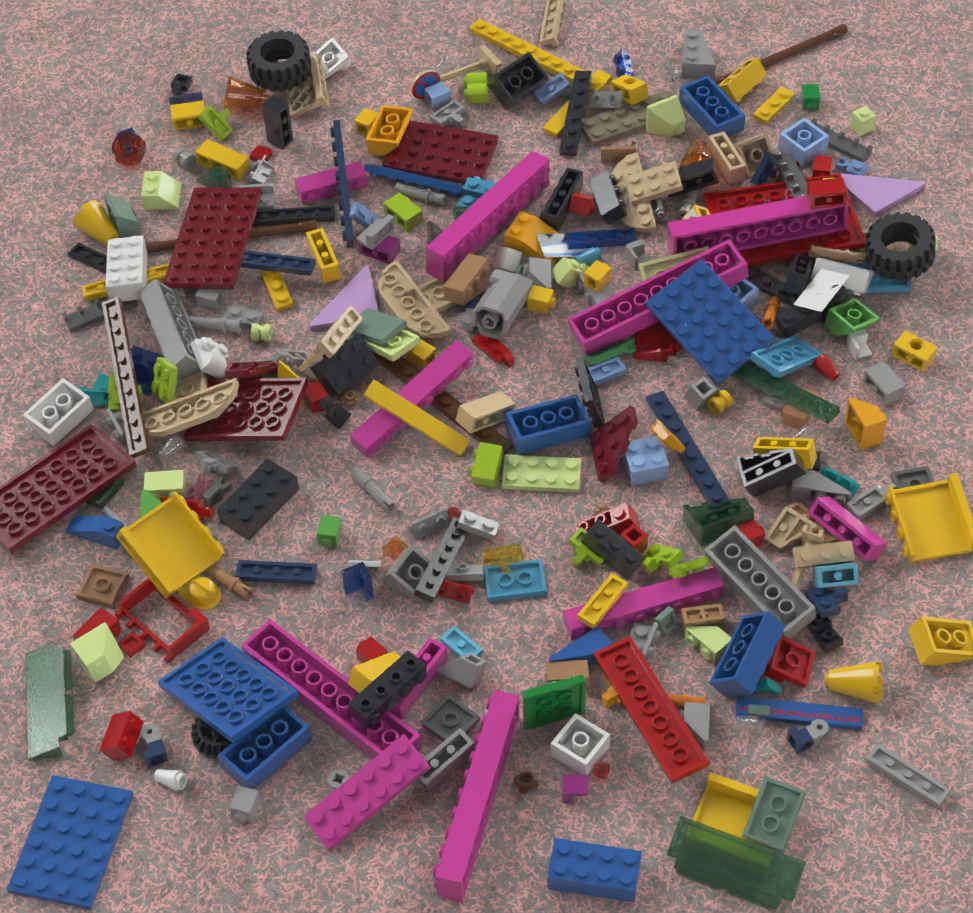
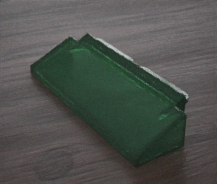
[25,641,75,762]
[666,816,806,910]

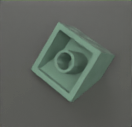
[104,194,142,238]

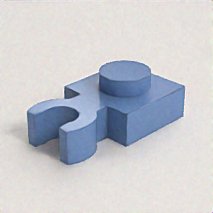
[836,157,869,176]

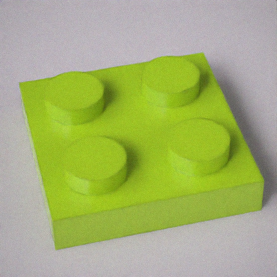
[151,357,178,403]

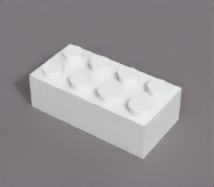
[106,235,147,302]

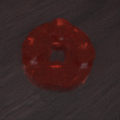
[112,132,146,166]

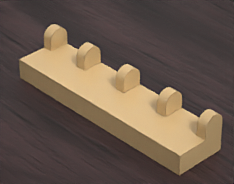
[539,0,566,47]

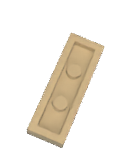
[792,541,855,568]

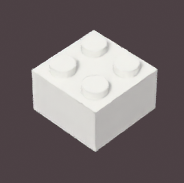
[551,713,610,775]

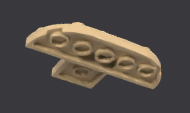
[611,152,683,233]
[378,260,457,338]
[143,371,239,438]

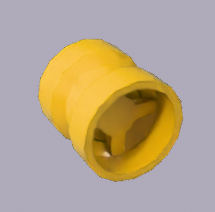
[707,390,733,415]

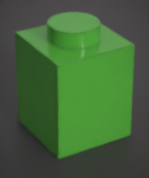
[317,515,343,547]

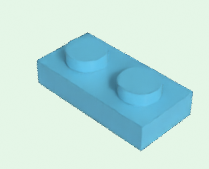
[440,625,483,657]

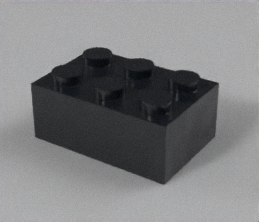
[487,52,549,110]
[310,334,380,398]

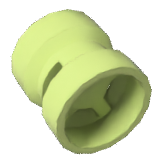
[251,324,272,342]

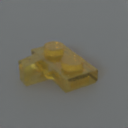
[481,544,523,573]

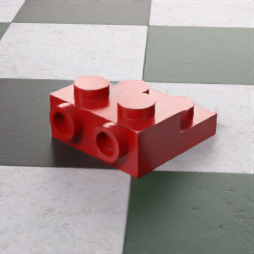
[763,635,815,688]

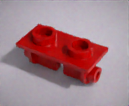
[437,580,475,604]

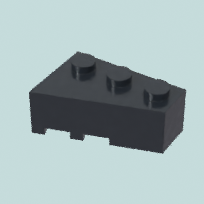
[736,448,806,498]

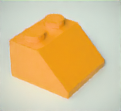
[844,398,887,450]

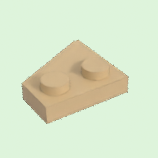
[764,506,819,550]

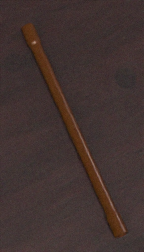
[712,24,848,85]
[145,220,317,253]

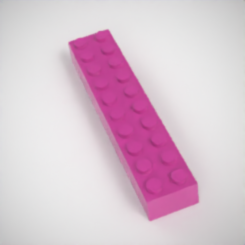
[426,151,550,282]
[668,196,849,256]
[567,239,749,356]
[241,619,422,759]
[433,690,520,902]

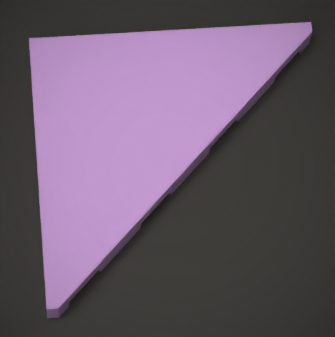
[831,173,926,216]
[310,265,378,330]

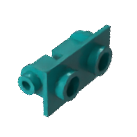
[77,387,108,407]
[820,466,860,499]

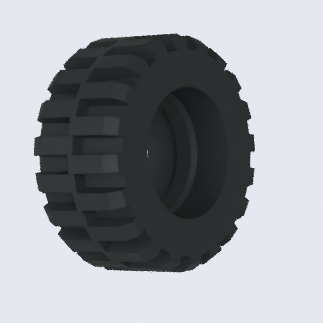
[246,30,311,92]
[865,212,936,281]

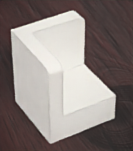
[493,246,522,272]
[846,328,872,360]

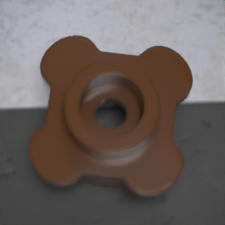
[513,771,538,794]

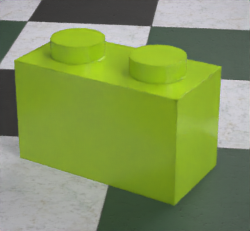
[384,192,423,232]
[469,442,504,488]

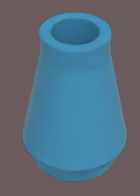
[575,247,603,265]

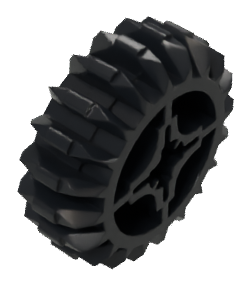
[191,717,232,760]

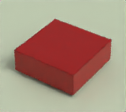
[249,145,273,162]
[117,631,146,658]

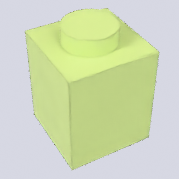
[850,106,876,136]

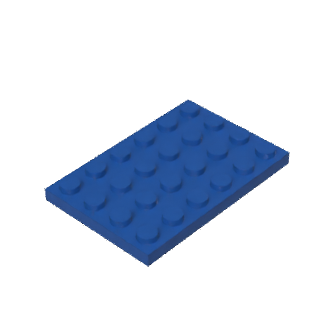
[645,259,775,386]
[157,637,299,743]
[7,775,134,910]

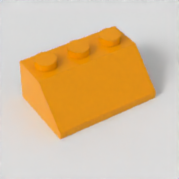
[366,105,414,156]

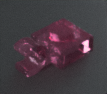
[184,473,214,501]

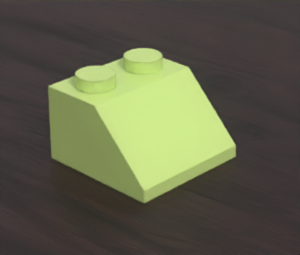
[141,171,182,210]

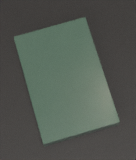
[350,308,407,345]
[742,776,806,854]

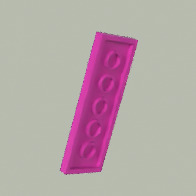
[303,734,431,850]

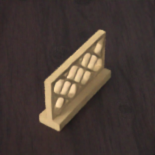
[285,51,330,118]
[299,305,363,372]

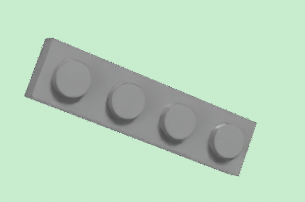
[865,743,951,809]

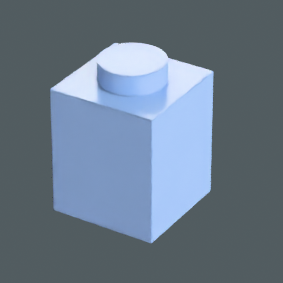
[424,81,452,110]

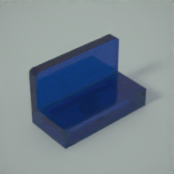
[341,562,374,601]

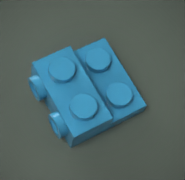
[457,176,497,212]

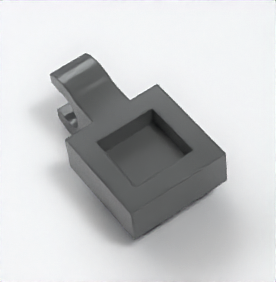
[202,476,232,508]

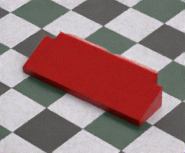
[633,322,682,362]

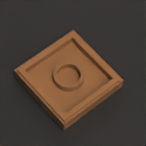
[76,564,129,608]

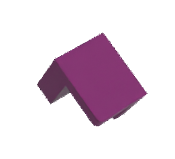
[562,774,588,803]

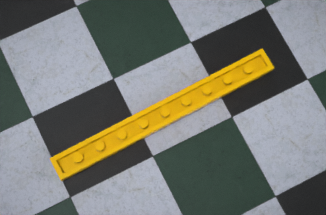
[469,19,607,92]

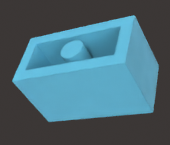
[812,562,859,588]

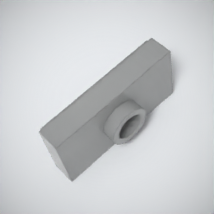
[444,563,484,582]

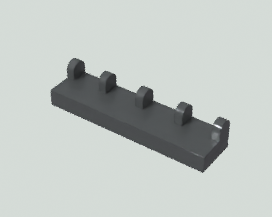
[811,118,873,163]
[775,152,807,198]
[62,299,138,332]

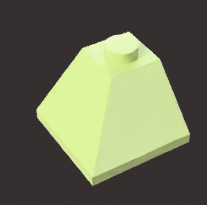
[646,95,686,137]
[70,622,124,683]

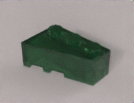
[683,498,754,546]

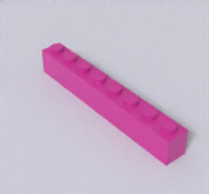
[350,339,473,457]
[563,567,724,640]

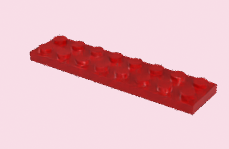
[593,636,710,784]

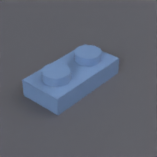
[534,73,571,106]
[349,201,381,229]
[589,356,627,385]

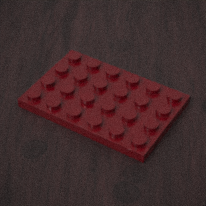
[382,120,499,184]
[183,377,309,441]

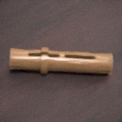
[809,245,865,264]
[204,564,254,600]

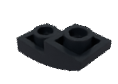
[807,613,844,652]

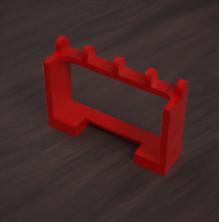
[115,578,210,663]

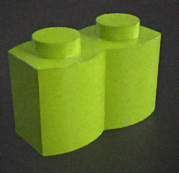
[464,72,488,104]

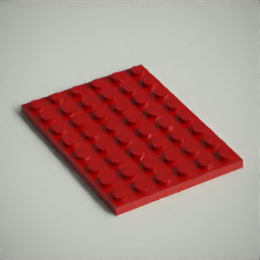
[703,173,866,266]

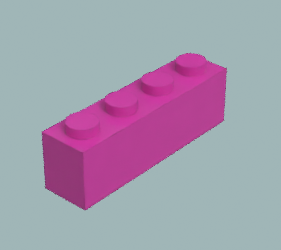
[295,161,368,204]
[808,496,888,562]
[390,638,448,720]

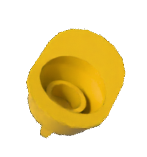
[178,575,222,610]

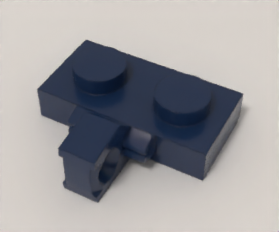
[750,151,778,185]
[805,587,848,619]

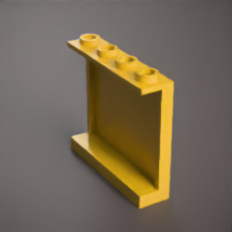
[884,473,973,564]
[116,491,225,599]
[682,772,775,877]

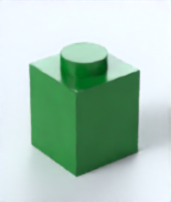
[801,84,821,110]

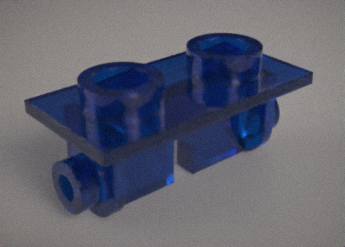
[613,48,634,78]
[169,92,203,105]

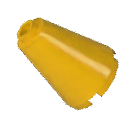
[73,200,120,247]
[825,661,883,704]

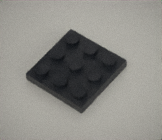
[574,356,606,429]

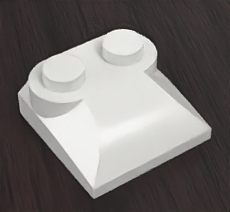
[316,37,351,79]
[190,337,229,379]

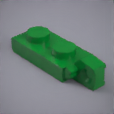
[584,339,637,366]

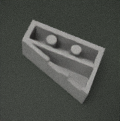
[681,30,716,79]

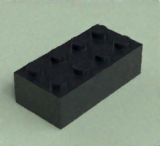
[217,459,299,541]

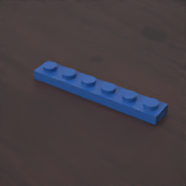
[364,163,463,196]

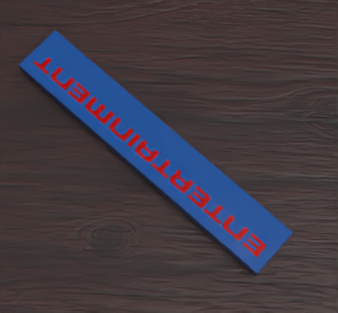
[735,696,863,730]

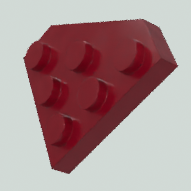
[225,360,286,381]
[589,406,638,483]

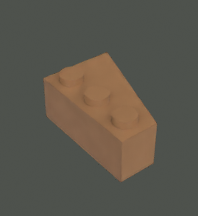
[443,253,491,305]

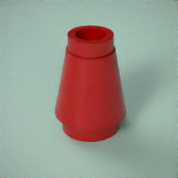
[813,354,840,381]

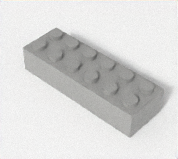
[139,279,201,378]
[704,525,817,639]

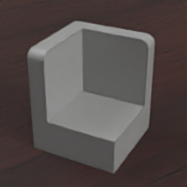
[625,239,649,270]

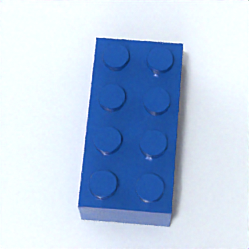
[679,75,745,137]
[505,394,591,455]
[709,611,785,697]
[218,706,312,789]
[547,838,642,903]

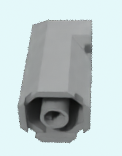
[472,268,533,339]

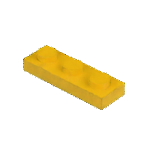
[753,86,795,125]
[260,270,294,312]
[577,573,628,629]

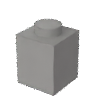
[229,786,261,823]

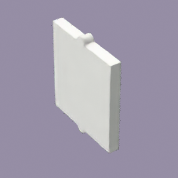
[348,560,381,567]

